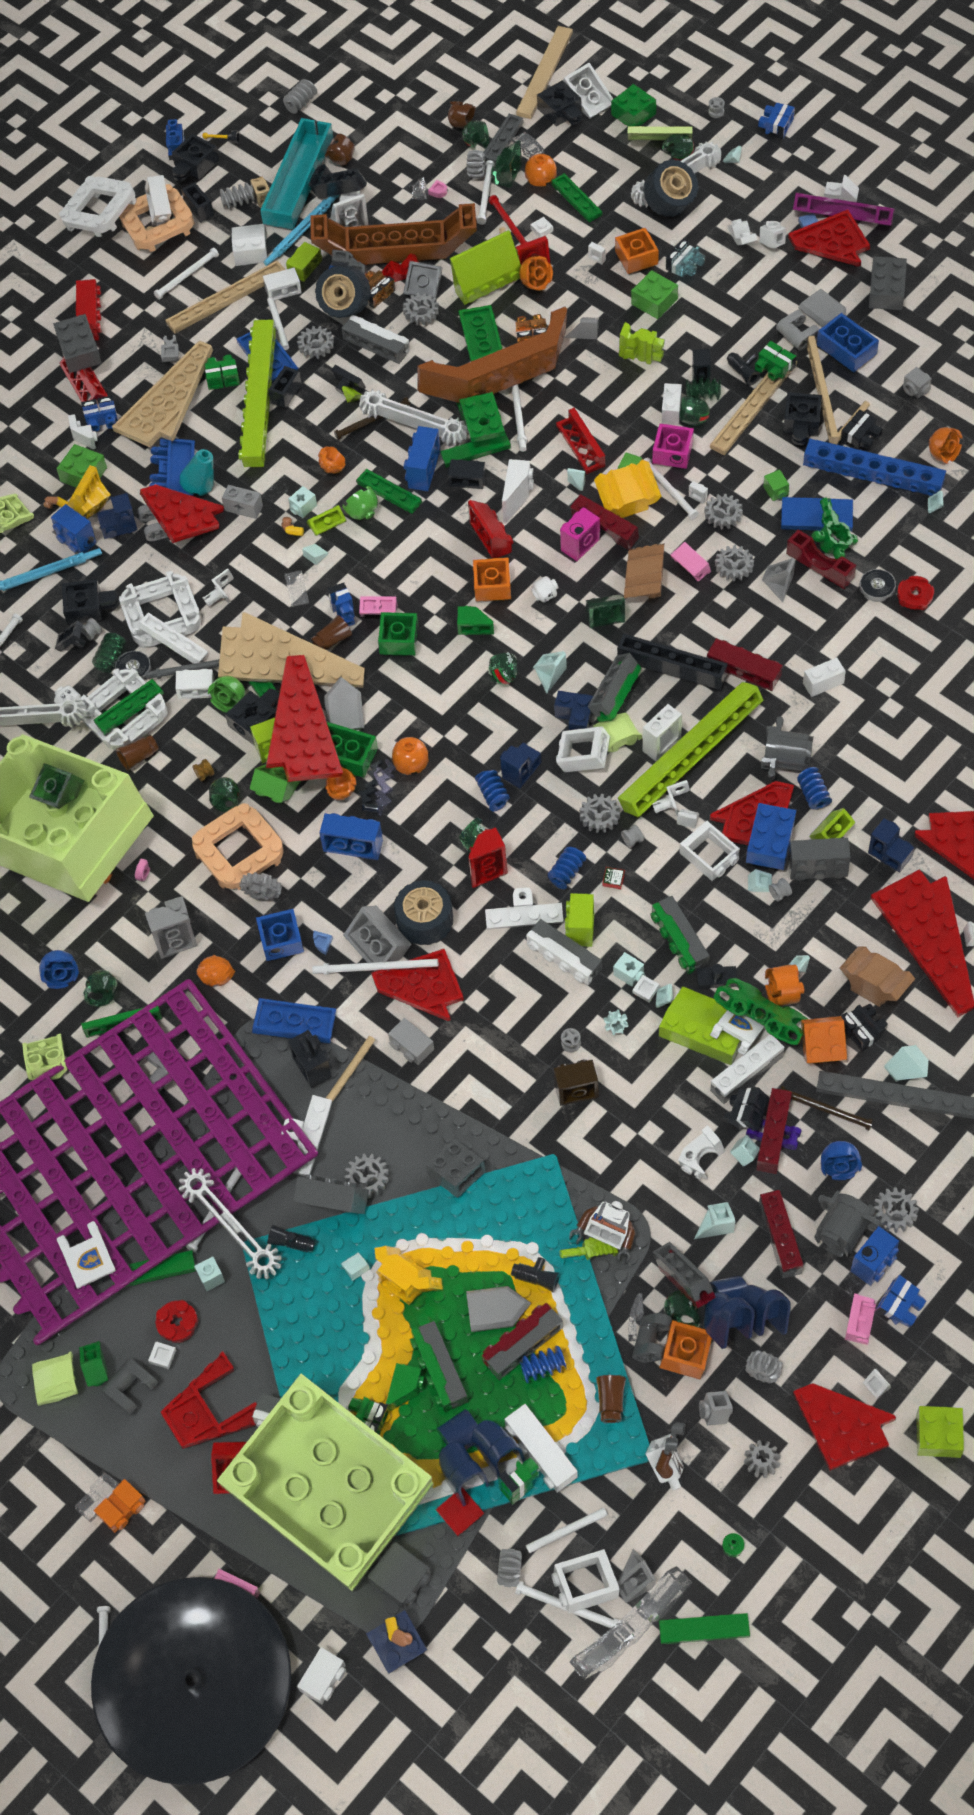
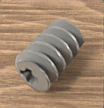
[283,79,317,114]
[220,183,255,209]

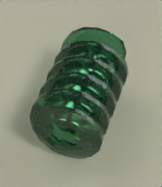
[685,378,721,401]
[92,633,126,673]

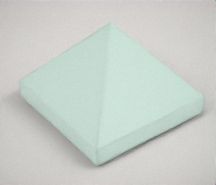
[723,146,742,163]
[928,490,944,513]
[789,955,810,973]
[656,984,674,1008]

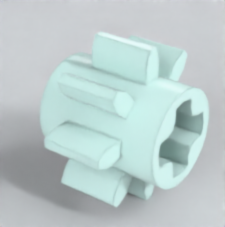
[603,1009,628,1035]

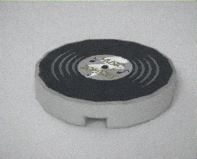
[859,569,896,602]
[115,651,152,679]

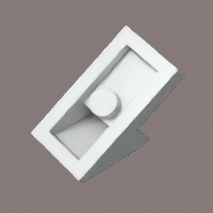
[824,175,859,202]

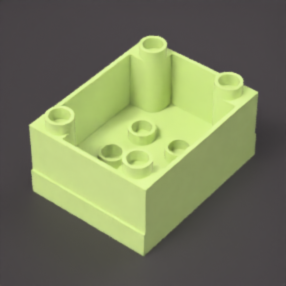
[0,734,154,902]
[217,1374,434,1592]

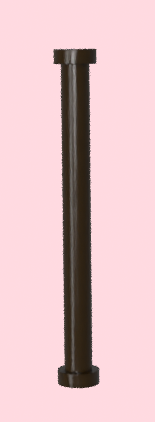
[334,397,411,440]
[780,1086,873,1131]

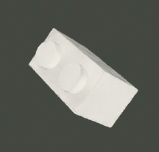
[263,268,302,300]
[662,383,682,425]
[803,658,846,697]
[176,669,215,699]
[297,1647,346,1705]

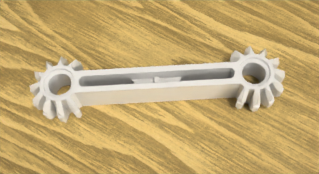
[631,141,721,207]
[359,389,468,447]
[0,696,88,728]
[179,1168,281,1279]

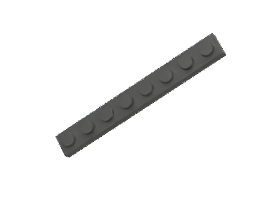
[816,1071,974,1119]

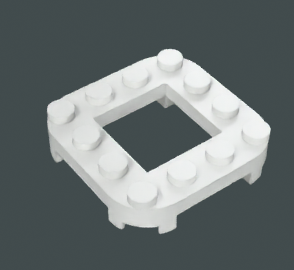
[59,176,137,237]
[119,571,201,648]
[80,668,168,750]

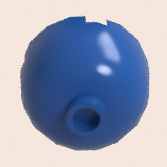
[39,950,79,989]
[820,1141,862,1180]

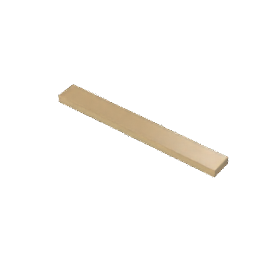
[516,26,573,119]
[166,260,286,334]
[807,336,839,445]
[710,361,797,455]

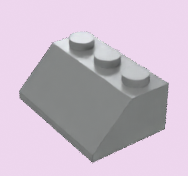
[343,905,411,971]
[145,907,197,959]

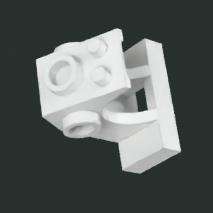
[678,1125,725,1180]

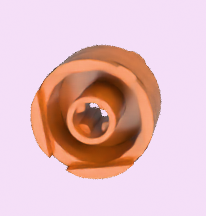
[765,965,804,1006]

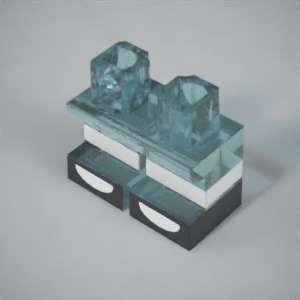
[666,238,705,277]

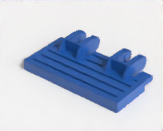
[149,438,195,496]

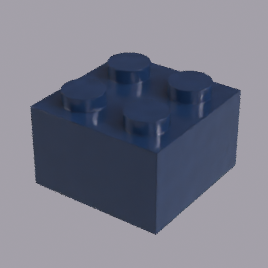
[366,1610,427,1674]

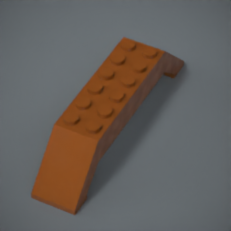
[310,203,477,264]
[417,307,567,403]

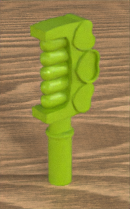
[559,1237,618,1260]

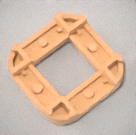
[119,184,195,252]
[192,803,283,890]

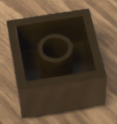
[554,1059,599,1106]

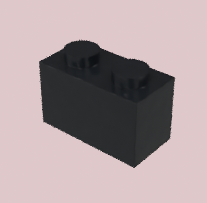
[181,182,214,223]
[692,349,711,388]
[268,366,302,409]
[448,459,486,489]

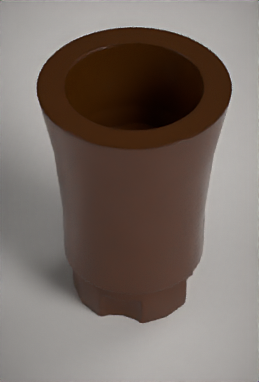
[311,615,352,650]
[116,735,159,771]
[596,1375,626,1423]

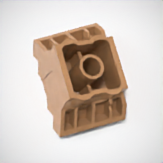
[624,543,665,598]
[839,946,915,1007]

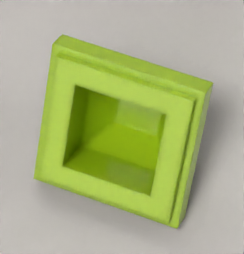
[342,386,361,403]

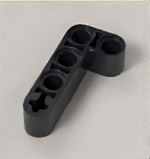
[308,164,367,198]

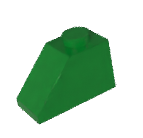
[457,606,494,635]
[79,1341,108,1387]
[386,1363,425,1411]

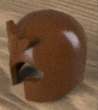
[448,101,476,129]
[325,134,355,165]

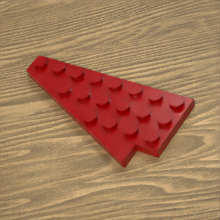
[266,655,343,782]
[871,869,974,1018]

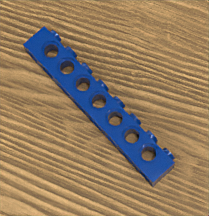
[803,438,946,496]

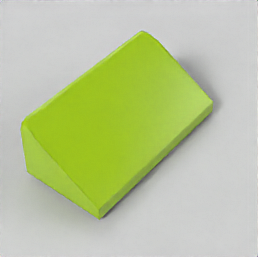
[307,505,347,536]

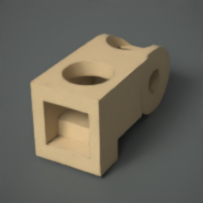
[250,176,270,207]

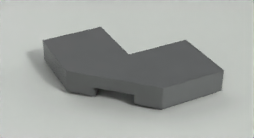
[331,249,365,274]

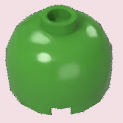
[343,486,378,520]
[208,675,245,712]

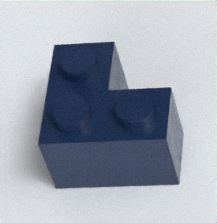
[97,493,138,539]
[554,690,593,730]
[500,743,542,789]
[868,818,915,873]

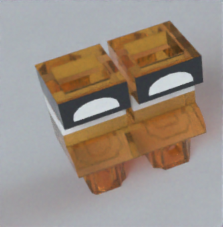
[365,270,395,309]
[515,314,548,343]

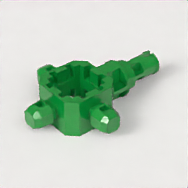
[812,497,858,559]

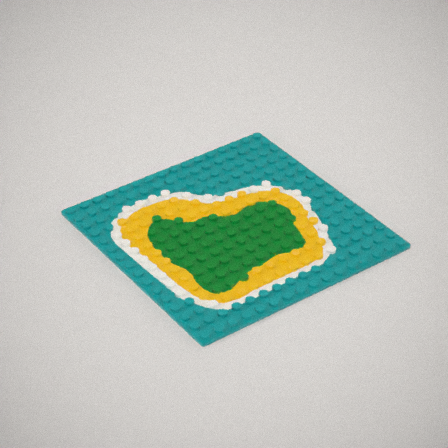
[243,1154,650,1537]

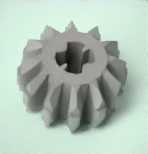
[466,150,486,179]
[745,1350,782,1383]
[744,1440,781,1478]
[497,1548,522,1588]

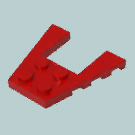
[160,1351,257,1449]

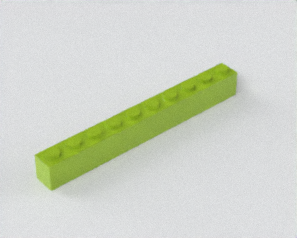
[239,320,276,467]
[618,682,763,817]

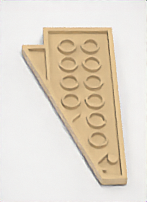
[112,340,213,447]
[218,612,365,688]

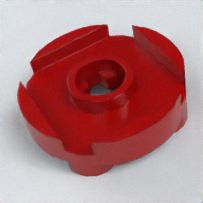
[897,576,934,610]
[155,1300,198,1343]

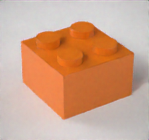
[615,227,659,274]
[473,558,511,601]
[801,1016,847,1063]
[659,1320,712,1380]

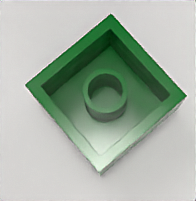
[611,84,656,126]
[378,612,419,656]

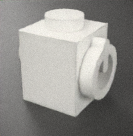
[759,221,786,248]

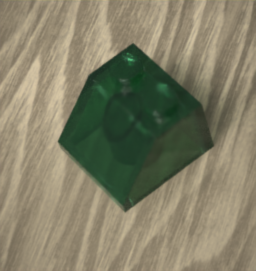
[491,141,522,188]
[586,595,625,628]
[29,763,85,809]

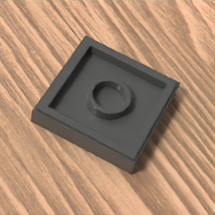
[403,261,443,299]

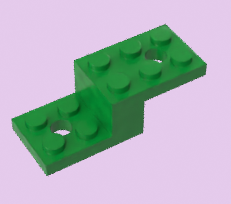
[456,392,505,443]

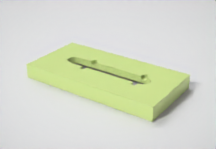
[628,126,692,140]

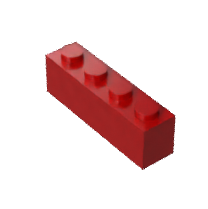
[76,279,102,341]

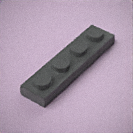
[484,113,524,165]

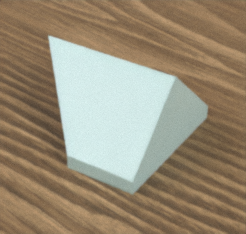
[533,651,567,693]
[884,1045,929,1082]
[694,1202,735,1239]

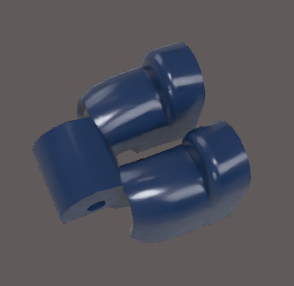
[704,1276,791,1349]
[437,1409,525,1506]

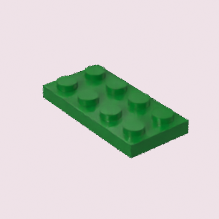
[459,305,502,362]

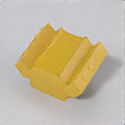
[594,460,662,518]
[67,465,111,519]
[374,1246,443,1305]

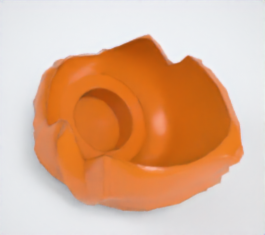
[318,446,345,474]
[326,766,356,801]
[196,955,235,987]

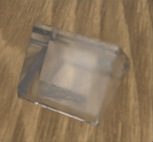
[412,177,427,199]

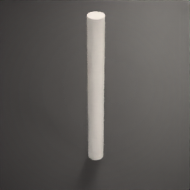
[267,297,289,350]
[526,1508,608,1553]

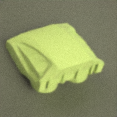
[0,493,34,533]
[593,713,642,752]
[22,1034,67,1080]
[32,1352,78,1406]

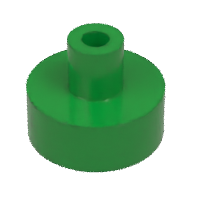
[722,1533,744,1557]

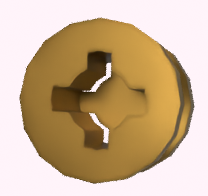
[192,759,215,782]

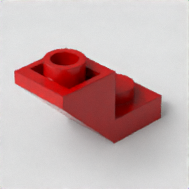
[381,253,419,284]

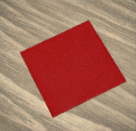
[435,1487,484,1536]

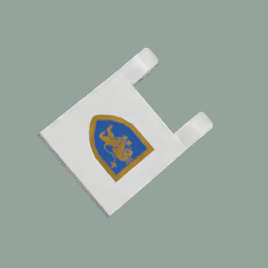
[710,1010,765,1055]
[57,1221,116,1289]

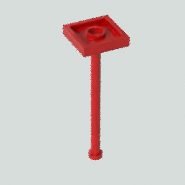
[489,195,550,265]

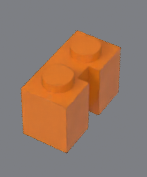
[93,1479,146,1533]

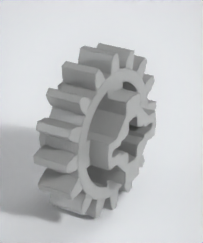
[403,293,439,325]
[297,326,334,359]
[704,494,743,529]
[715,545,754,581]
[579,794,620,833]
[240,872,282,901]
[345,1153,389,1198]
[874,1187,919,1233]

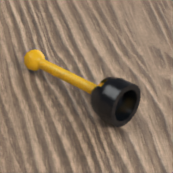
[202,131,240,144]

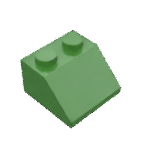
[250,764,301,803]

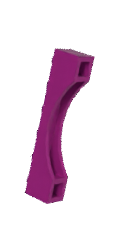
[793,193,895,226]

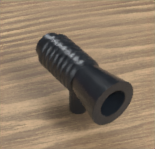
[727,352,760,386]
[267,1225,316,1253]
[511,1257,560,1293]

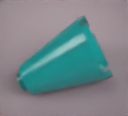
[180,449,214,496]

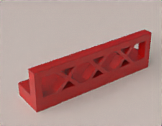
[59,357,108,402]
[556,407,605,474]

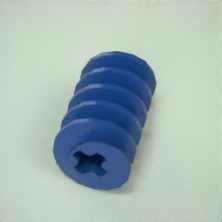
[797,767,832,809]
[475,770,510,811]
[548,847,587,890]
[520,1345,567,1383]

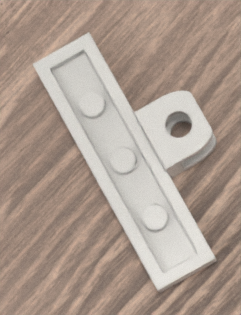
[485,888,563,930]
[282,1095,332,1176]

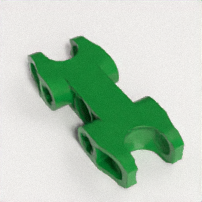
[714,978,808,1045]

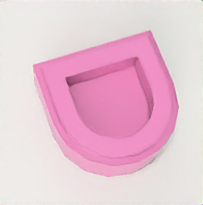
[428,180,447,198]
[135,859,150,881]

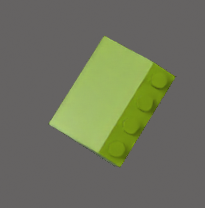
[450,230,521,305]
[659,987,742,1065]

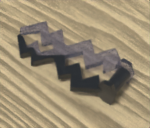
[359,759,396,816]

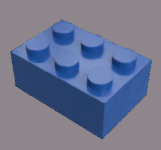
[817,313,879,372]
[404,426,441,491]
[746,803,796,870]
[319,813,383,860]

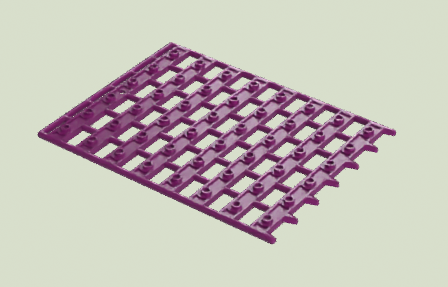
[0,979,318,1345]

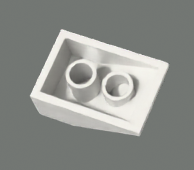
[563,63,613,119]
[331,194,369,227]
[232,224,268,266]
[502,459,534,523]

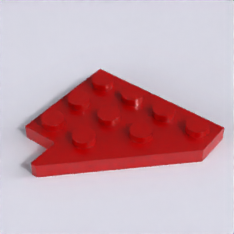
[788,209,870,267]
[140,484,224,543]
[710,781,794,845]
[914,811,974,879]
[371,948,464,1021]
[793,1383,896,1471]

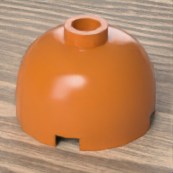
[525,154,557,186]
[519,256,553,290]
[929,427,962,464]
[392,737,429,775]

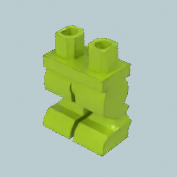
[619,322,665,365]

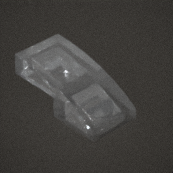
[512,132,545,158]
[284,570,309,607]
[628,1294,644,1342]
[75,1472,119,1522]

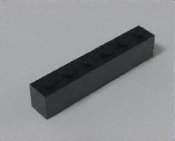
[617,633,728,690]

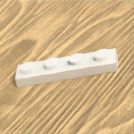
[138,613,208,664]

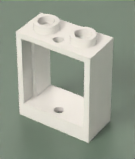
[145,175,171,226]
[643,704,682,761]
[556,726,610,772]
[680,821,740,881]
[551,1549,620,1614]

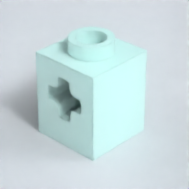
[288,486,317,518]
[613,952,645,987]
[194,1257,225,1291]

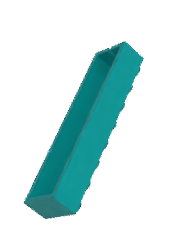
[261,118,333,230]

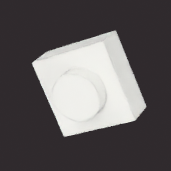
[530,217,553,238]
[588,242,606,264]
[689,481,708,504]
[632,975,660,1002]
[148,1342,176,1369]

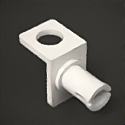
[203,569,234,607]
[652,780,690,816]

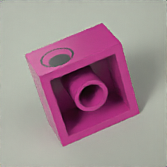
[652,423,694,469]
[560,507,600,561]

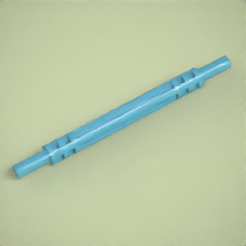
[264,195,340,266]
[0,548,102,591]

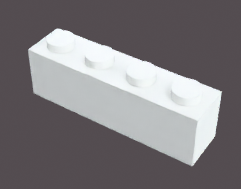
[504,1404,578,1493]

